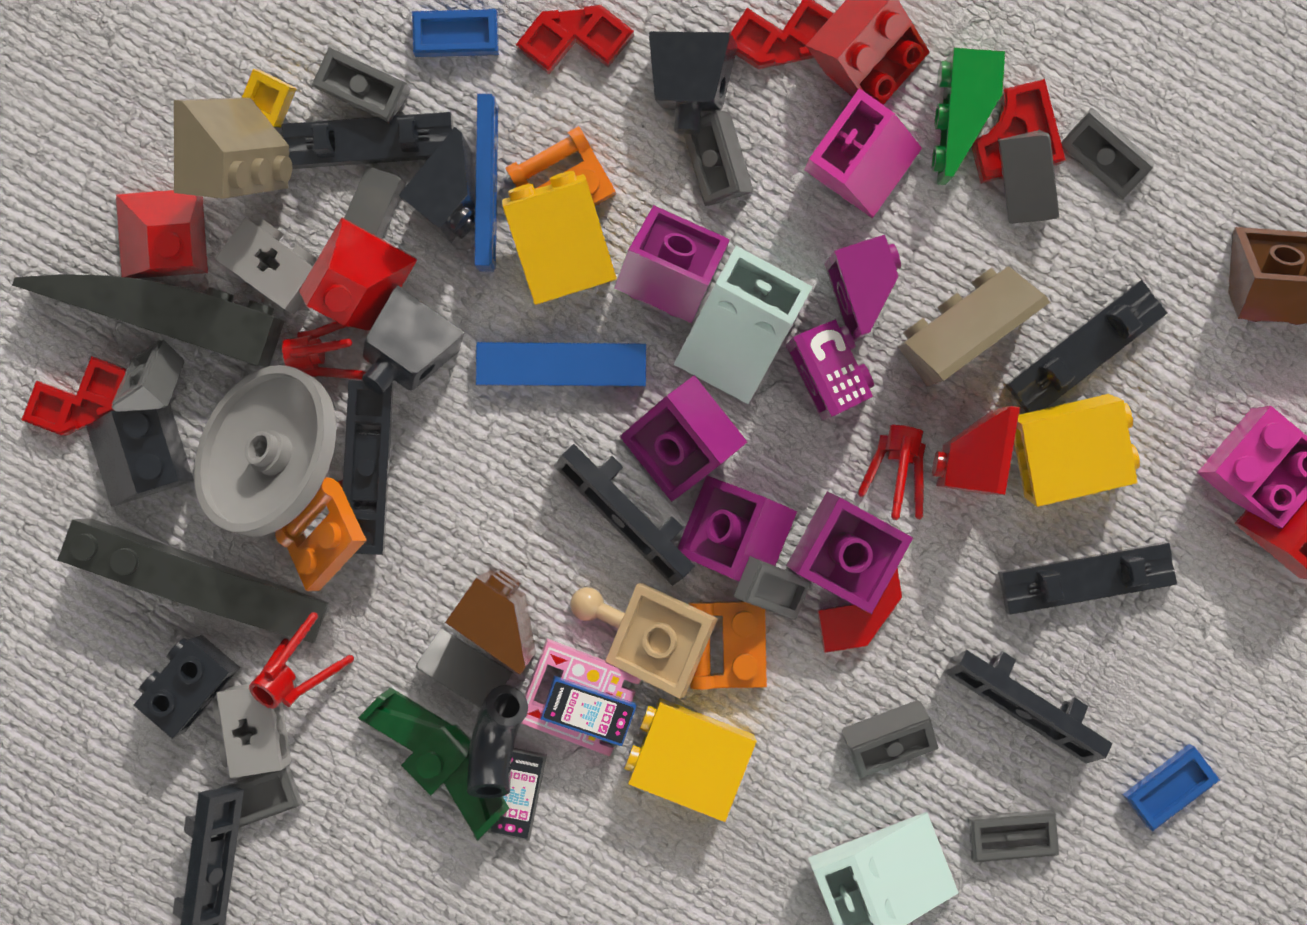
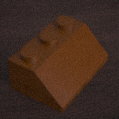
[1228,227,1307,325]
[445,569,536,675]

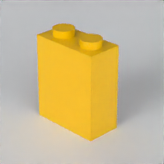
[502,171,617,305]
[1014,394,1140,507]
[624,698,757,822]

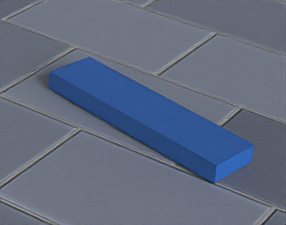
[475,94,499,272]
[476,342,646,387]

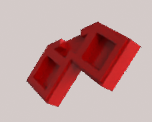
[731,0,834,70]
[515,5,634,75]
[21,356,127,436]
[817,568,902,653]

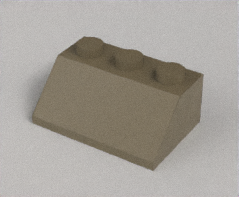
[174,97,292,199]
[898,266,1050,387]

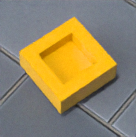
[242,69,297,128]

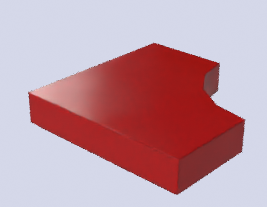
[971,79,1066,184]

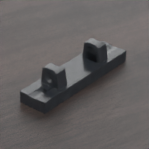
[282,112,454,169]
[1005,280,1168,413]
[343,380,394,555]
[554,444,695,586]
[998,542,1177,615]
[944,650,1113,764]
[172,784,244,925]

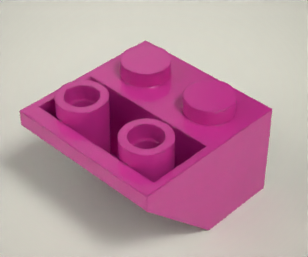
[804,88,922,218]
[1197,406,1307,528]

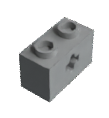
[215,217,317,314]
[213,684,291,778]

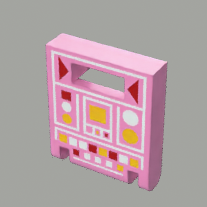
[521,638,641,756]

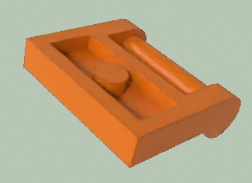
[505,126,616,206]
[275,477,367,591]
[688,601,767,690]

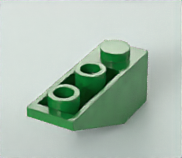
[931,48,1005,185]

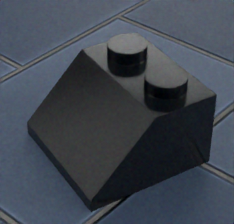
[399,127,476,243]
[86,402,194,507]

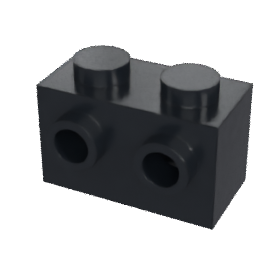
[133,635,241,739]

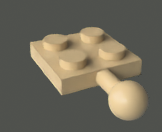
[570,583,718,699]

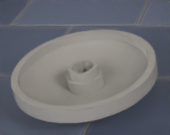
[194,365,336,537]

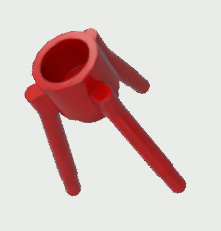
[282,321,367,380]
[858,424,926,520]
[249,612,354,709]

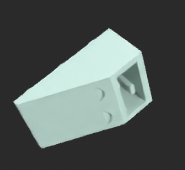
[673,246,813,405]
[808,812,958,925]

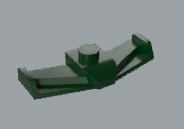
[358,688,510,841]

